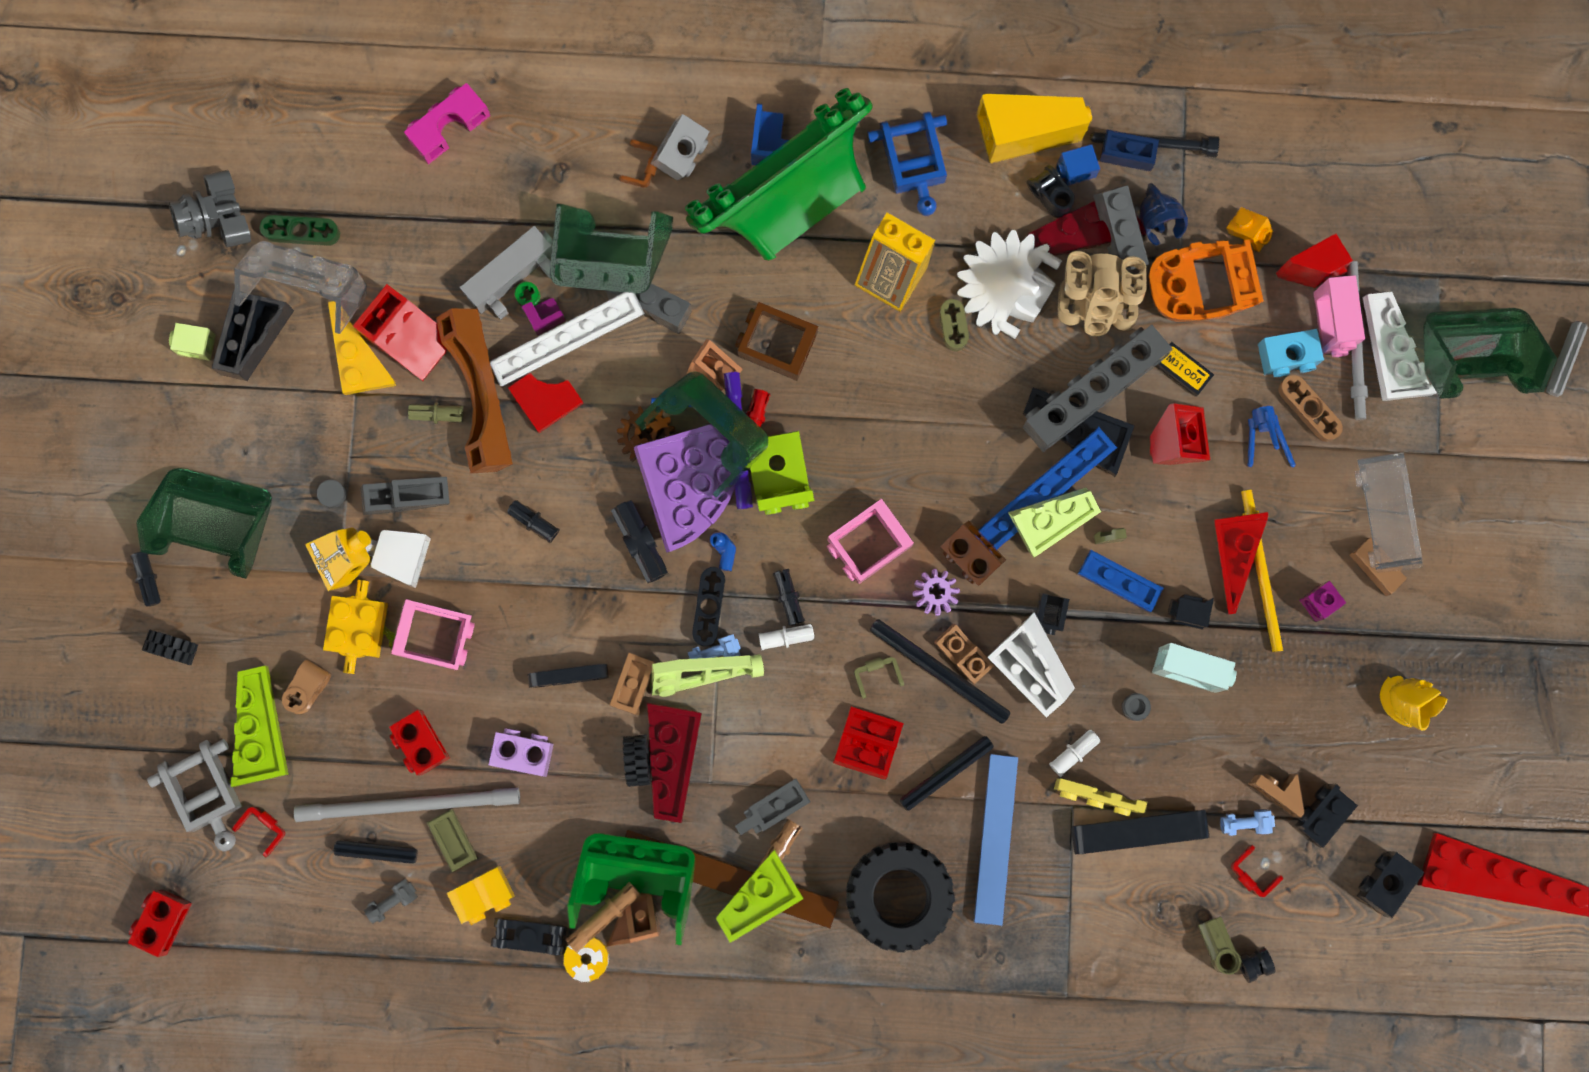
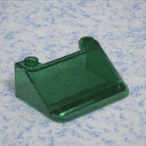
[550,204,673,294]
[136,468,272,579]

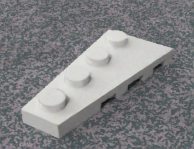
[1363,292,1437,401]

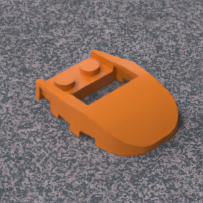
[1149,240,1264,322]

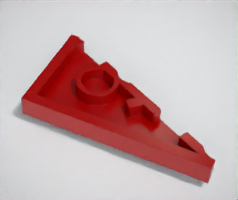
[1214,512,1269,615]

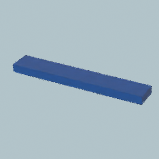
[978,427,1117,549]

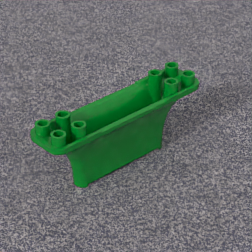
[685,88,873,260]

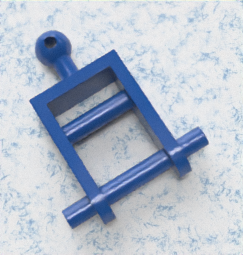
[867,111,947,216]

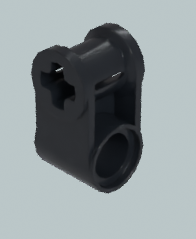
[1027,165,1075,218]

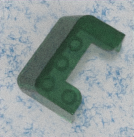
[1423,308,1558,399]

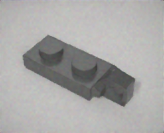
[735,779,810,835]

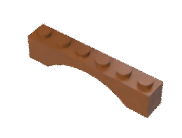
[436,308,513,473]

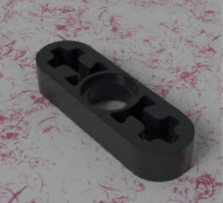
[692,567,725,647]
[527,664,609,688]

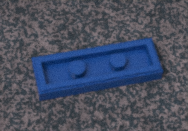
[1077,550,1164,613]

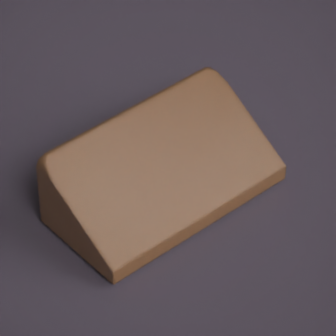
[1350,537,1407,596]

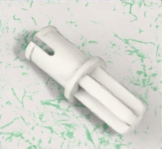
[759,624,814,650]
[1049,730,1100,777]

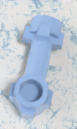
[687,634,741,659]
[1220,809,1275,836]

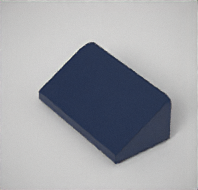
[1100,130,1159,171]

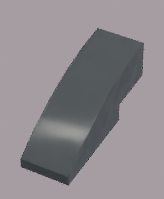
[360,477,450,515]

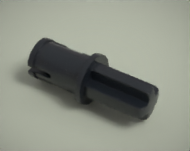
[507,500,560,543]
[130,551,161,607]

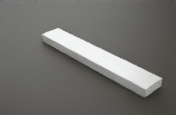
[490,289,645,386]

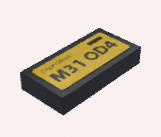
[1156,342,1214,397]

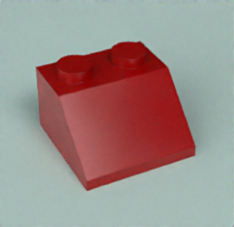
[1275,233,1353,288]

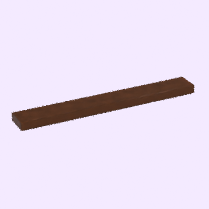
[625,830,839,929]

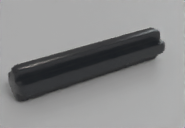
[334,840,418,864]

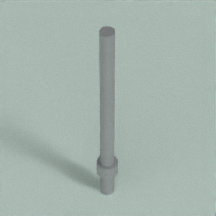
[1347,261,1368,420]

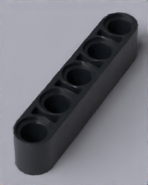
[1071,810,1210,855]

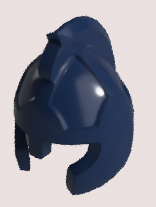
[1140,183,1188,246]

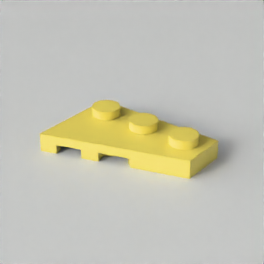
[1054,778,1147,817]

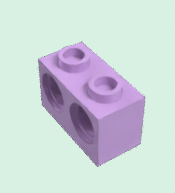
[489,728,554,777]

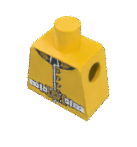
[305,527,371,591]

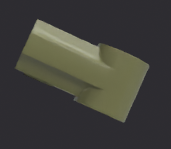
[1198,916,1241,975]

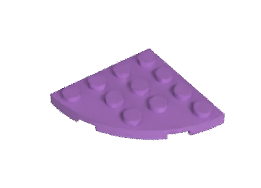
[634,419,735,552]

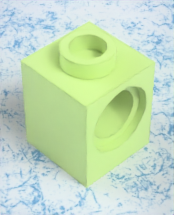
[169,323,216,360]

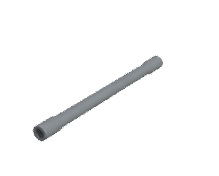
[294,787,520,822]

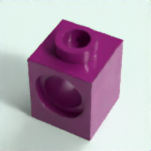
[1299,581,1346,622]

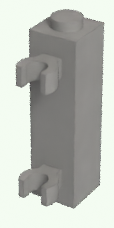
[460,226,558,320]

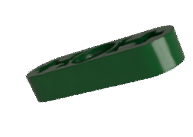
[260,215,340,246]

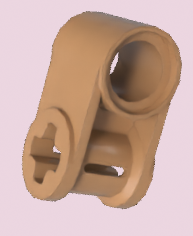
[282,659,331,714]

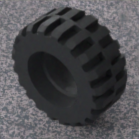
[846,842,955,953]

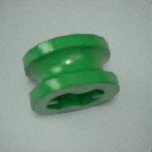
[515,282,541,307]

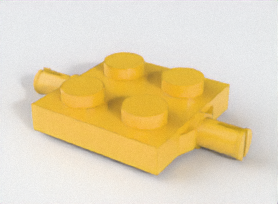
[323,580,388,674]

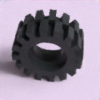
[141,629,199,666]
[623,735,650,787]

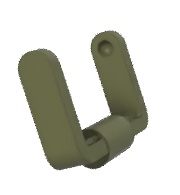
[854,657,904,699]

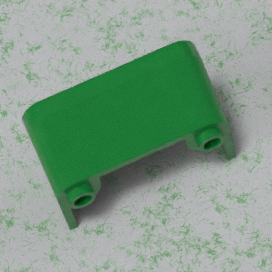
[568,833,695,945]

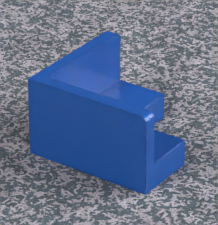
[751,104,789,165]

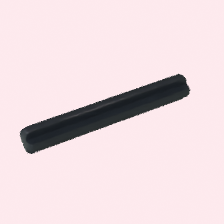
[900,736,994,811]

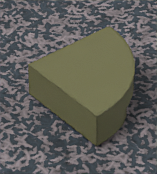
[1094,528,1127,545]

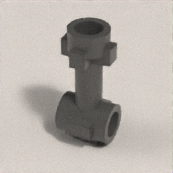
[364,878,418,924]

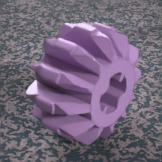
[912,569,960,616]

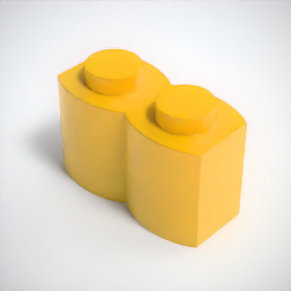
[447,866,515,925]

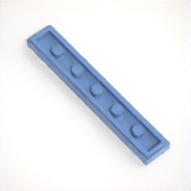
[974,754,1018,926]

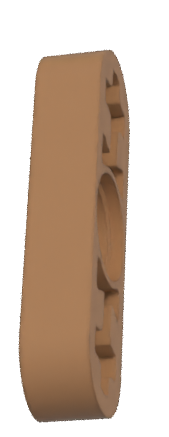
[1278,375,1343,442]

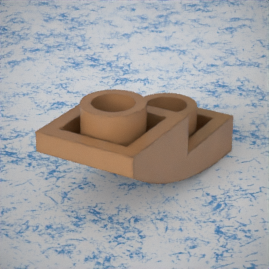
[934,624,994,685]

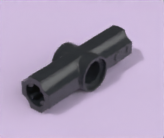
[611,500,669,584]

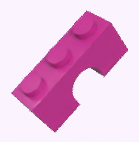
[404,83,491,164]

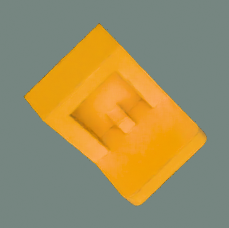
[1226,207,1273,252]

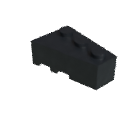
[212,290,294,381]

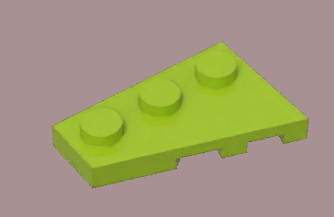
[716,849,803,943]

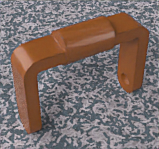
[619,140,658,188]

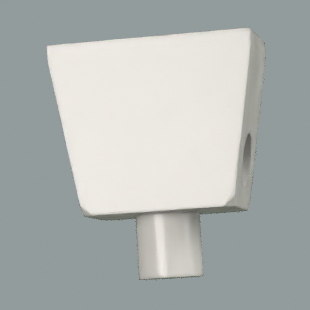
[366,530,431,588]

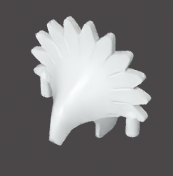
[957,230,1062,339]

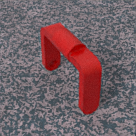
[232,807,285,858]
[1231,845,1284,897]

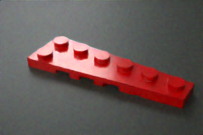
[1418,833,1589,917]

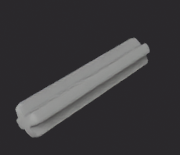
[1546,321,1588,397]

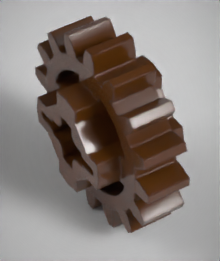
[617,406,676,462]

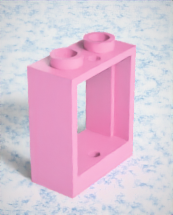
[1313,275,1365,357]
[826,499,914,584]
[391,600,475,670]

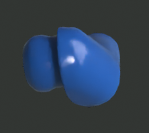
[710,532,736,572]

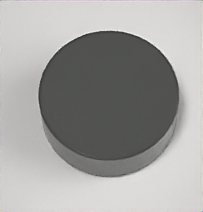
[317,480,346,508]
[1122,693,1151,721]

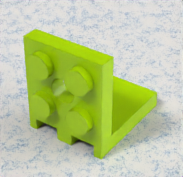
[745,431,814,515]

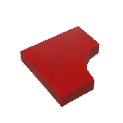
[508,373,584,433]

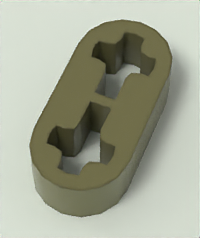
[939,299,969,351]

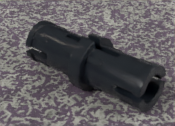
[773,569,805,626]

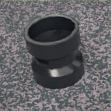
[1240,946,1276,983]

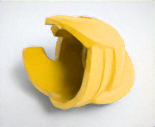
[1380,676,1447,731]

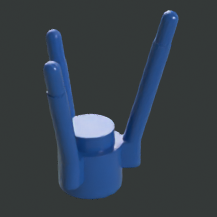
[1248,406,1295,467]

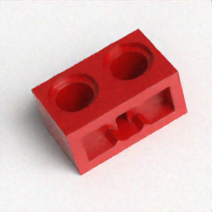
[389,710,450,776]
[128,889,192,957]

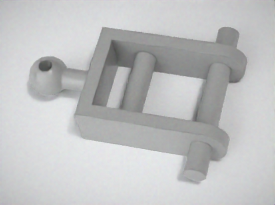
[147,739,242,851]

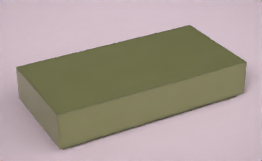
[427,809,478,872]

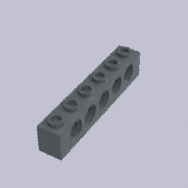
[1023,325,1173,452]

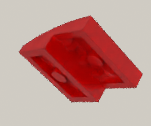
[833,706,904,780]

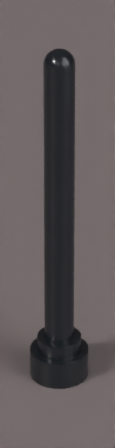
[1090,132,1220,158]

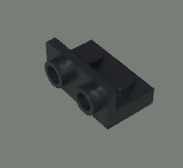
[1295,784,1358,848]

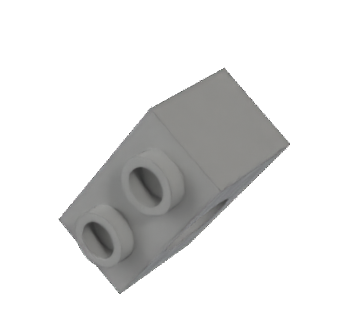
[650,114,710,180]

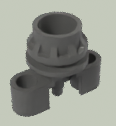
[169,170,251,248]

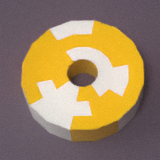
[564,937,609,982]

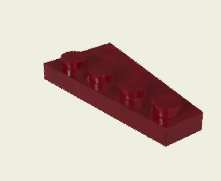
[1027,201,1146,256]
[647,703,702,823]

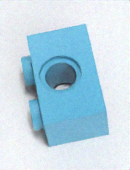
[1258,329,1324,377]

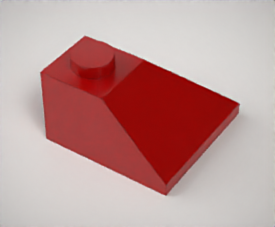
[1150,403,1210,465]

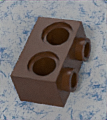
[940,521,1006,586]

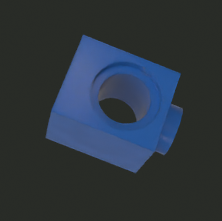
[1056,144,1100,186]

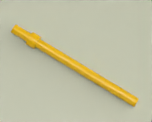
[1241,490,1283,652]

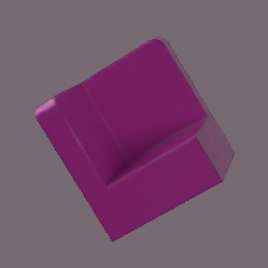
[522,298,566,336]

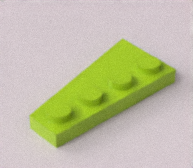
[231,666,289,787]

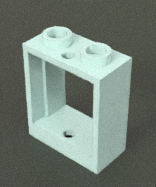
[1152,643,1237,693]

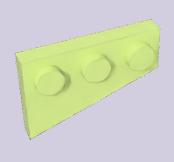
[1008,488,1101,557]

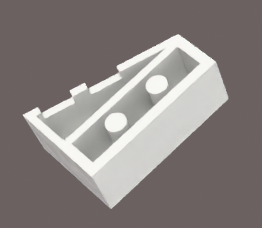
[988,613,1075,717]

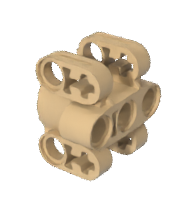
[1058,251,1146,337]

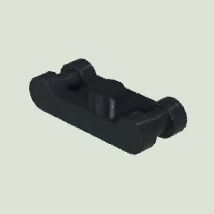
[491,918,567,956]

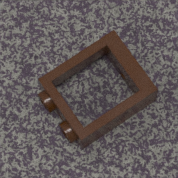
[735,302,819,381]

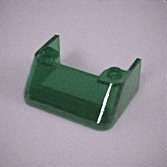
[635,371,769,501]

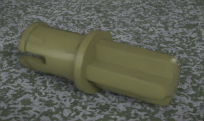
[408,402,463,424]

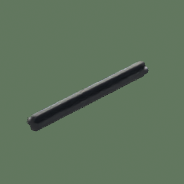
[870,619,1011,724]

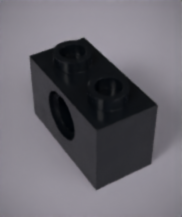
[1357,851,1424,918]

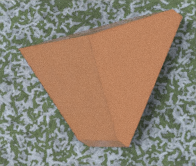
[679,339,743,392]
[607,893,661,947]

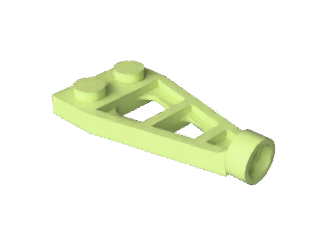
[650,654,764,697]

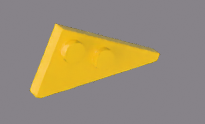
[328,301,396,395]

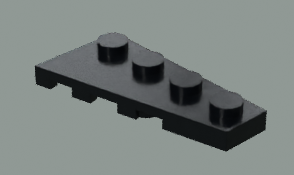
[1023,387,1135,477]

